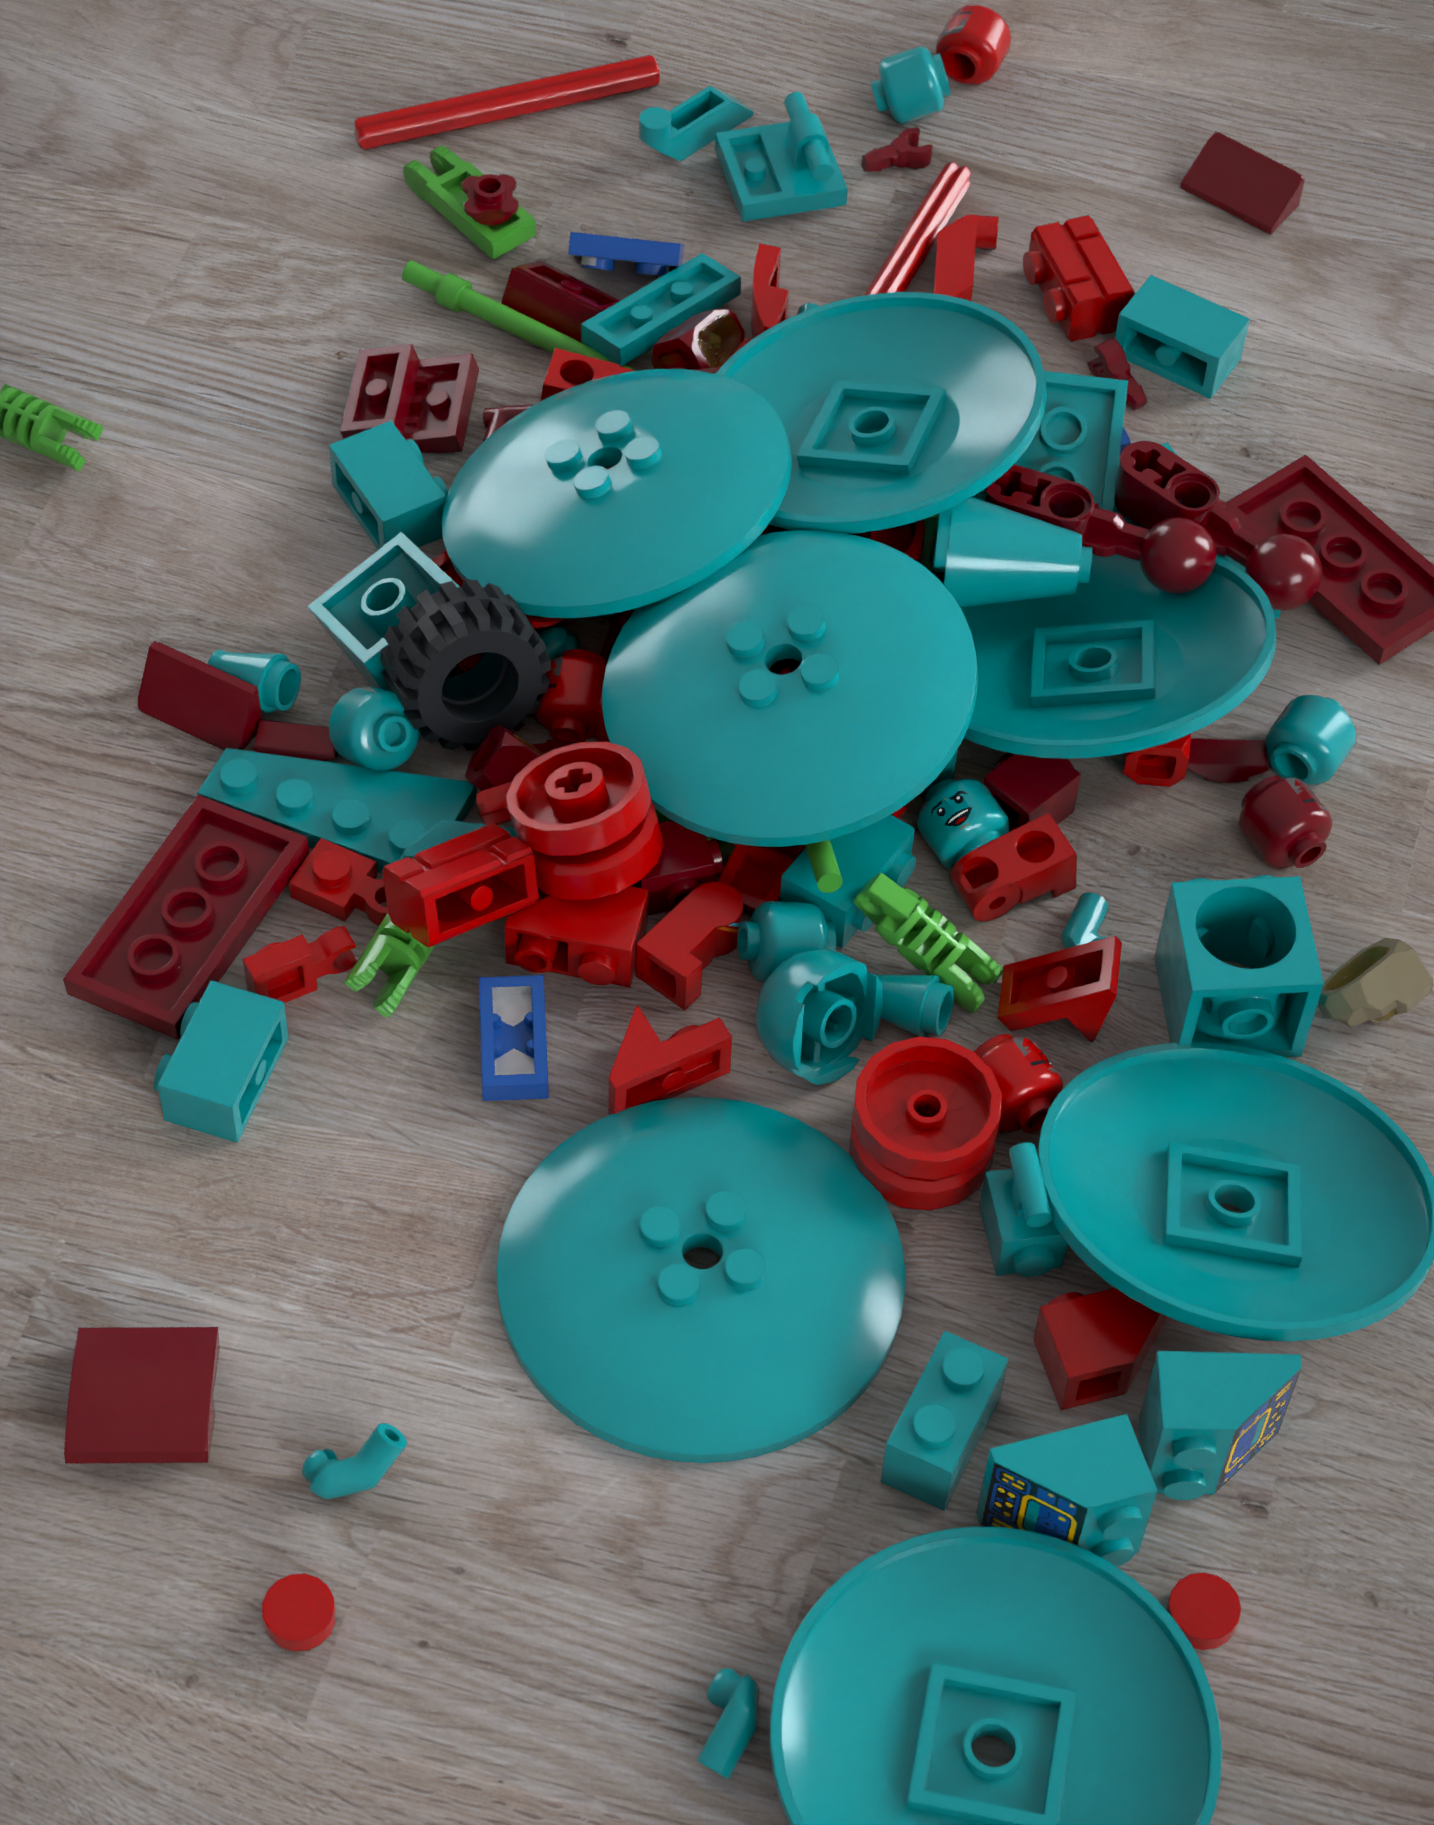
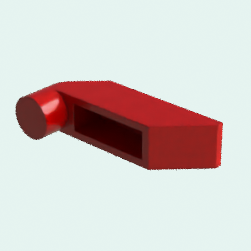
[933,214,999,301]

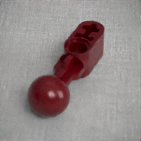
[1114,441,1322,611]
[982,465,1216,594]

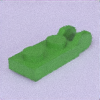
[403,145,536,260]

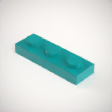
[581,253,741,366]

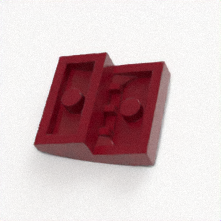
[340,343,479,453]
[64,1327,220,1464]

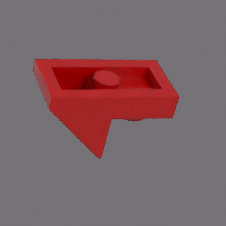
[997,935,1122,1042]
[608,1006,732,1115]

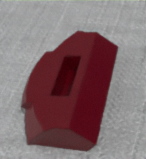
[252,719,339,762]
[1187,738,1269,783]

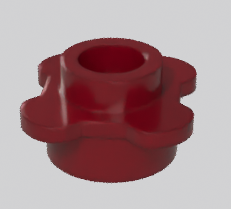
[462,174,518,226]

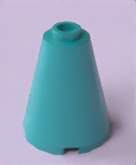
[931,497,1092,608]

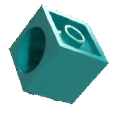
[1154,875,1324,1057]

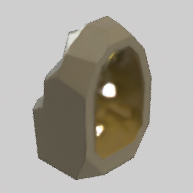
[1318,938,1433,1028]

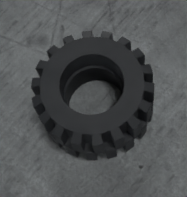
[380,579,551,751]

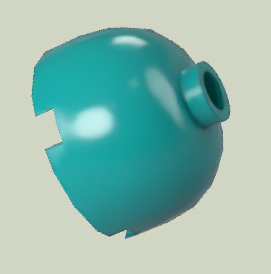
[755,949,883,1085]

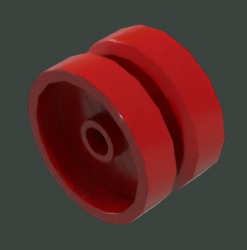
[506,742,664,900]
[849,1037,1002,1211]

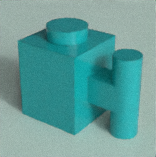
[979,1143,1067,1277]

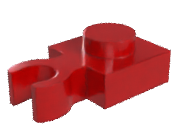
[289,838,388,926]
[243,926,357,1004]

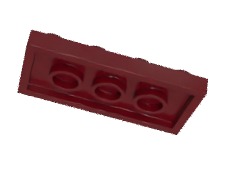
[1226,455,1434,665]
[63,795,310,1040]

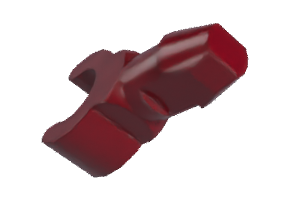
[861,127,933,172]
[1087,338,1147,411]

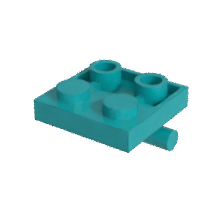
[715,92,848,222]

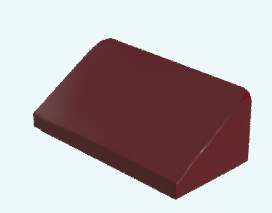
[1180,132,1305,235]
[502,261,620,345]
[138,641,262,750]

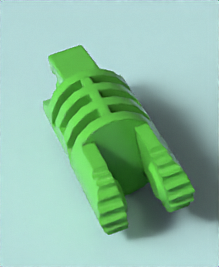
[0,384,104,472]
[853,873,1003,1013]
[344,913,435,1018]

